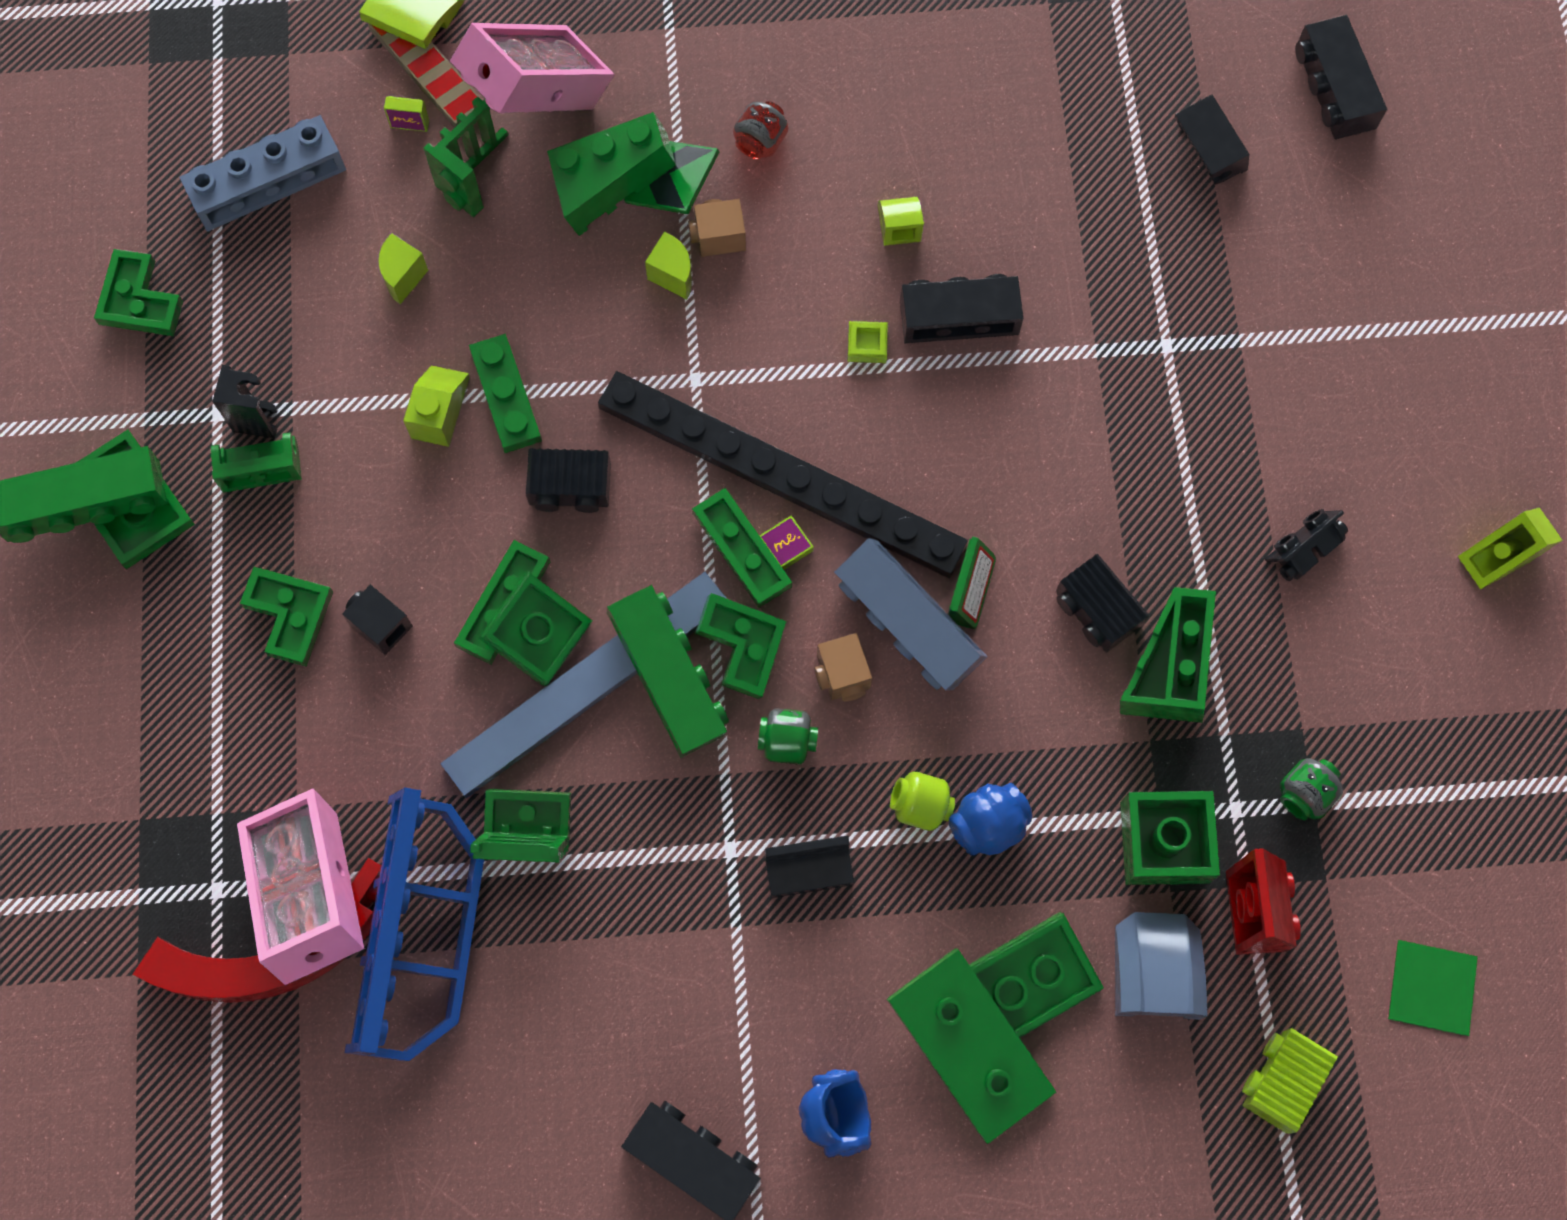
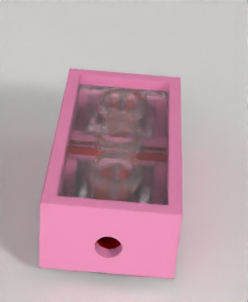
[450,23,615,113]
[237,788,364,985]

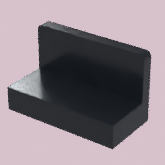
[765,836,854,898]

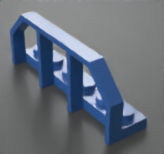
[344,787,484,1062]

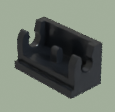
[1175,94,1250,185]
[212,365,278,439]

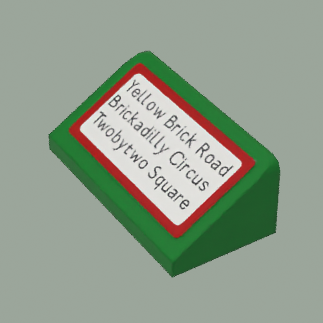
[948,536,996,629]

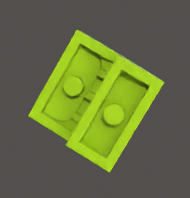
[359,0,464,49]

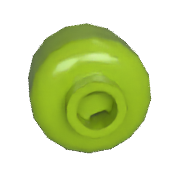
[890,771,955,831]

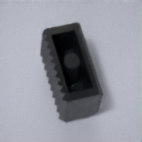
[526,448,611,513]
[1056,554,1150,653]

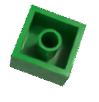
[1120,791,1220,885]

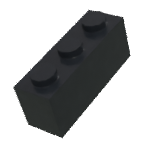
[1295,15,1387,140]
[900,274,1024,344]
[621,1100,761,1220]

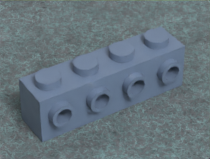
[179,115,346,232]
[834,538,988,690]

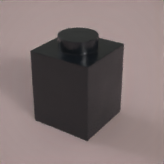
[342,584,413,655]

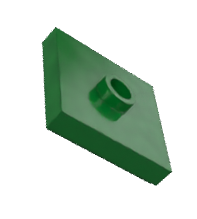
[479,572,593,687]

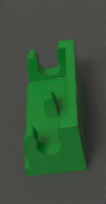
[211,432,302,493]

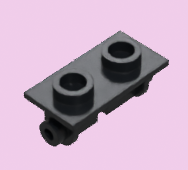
[1265,509,1348,581]

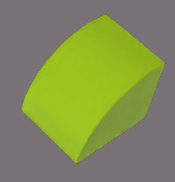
[877,197,924,246]
[645,232,692,300]
[379,233,429,304]

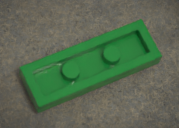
[469,333,542,453]
[692,488,792,608]
[454,540,551,665]

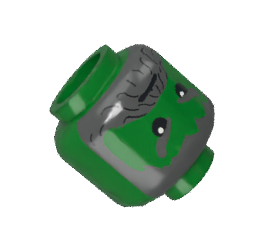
[758,708,819,765]
[1280,758,1343,820]

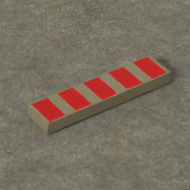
[367,23,483,128]

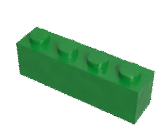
[0,446,167,543]
[607,585,729,758]

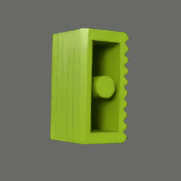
[1242,1028,1338,1134]

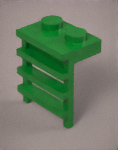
[423,97,509,218]
[470,789,571,863]

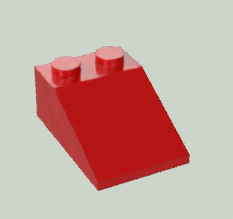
[1226,848,1301,955]

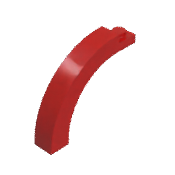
[132,858,382,1003]

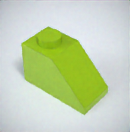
[403,365,470,447]
[1458,508,1563,589]

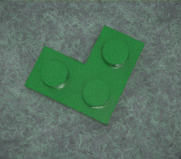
[94,249,183,336]
[240,567,333,667]
[695,593,786,699]

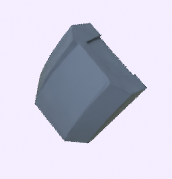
[1115,912,1207,1020]

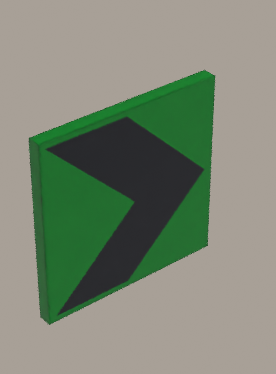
[624,141,720,215]

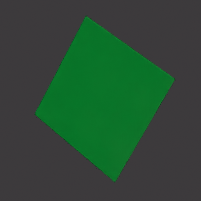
[1388,940,1478,1036]

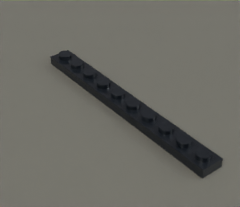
[598,371,968,579]

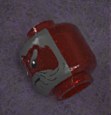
[733,101,789,159]

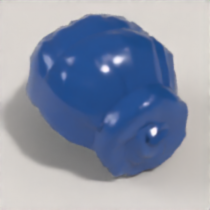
[948,783,1033,856]
[799,1069,872,1158]

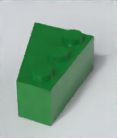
[547,112,676,236]
[1120,587,1216,723]

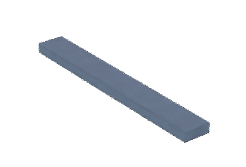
[440,572,727,798]

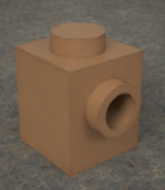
[688,199,746,257]
[814,633,872,702]

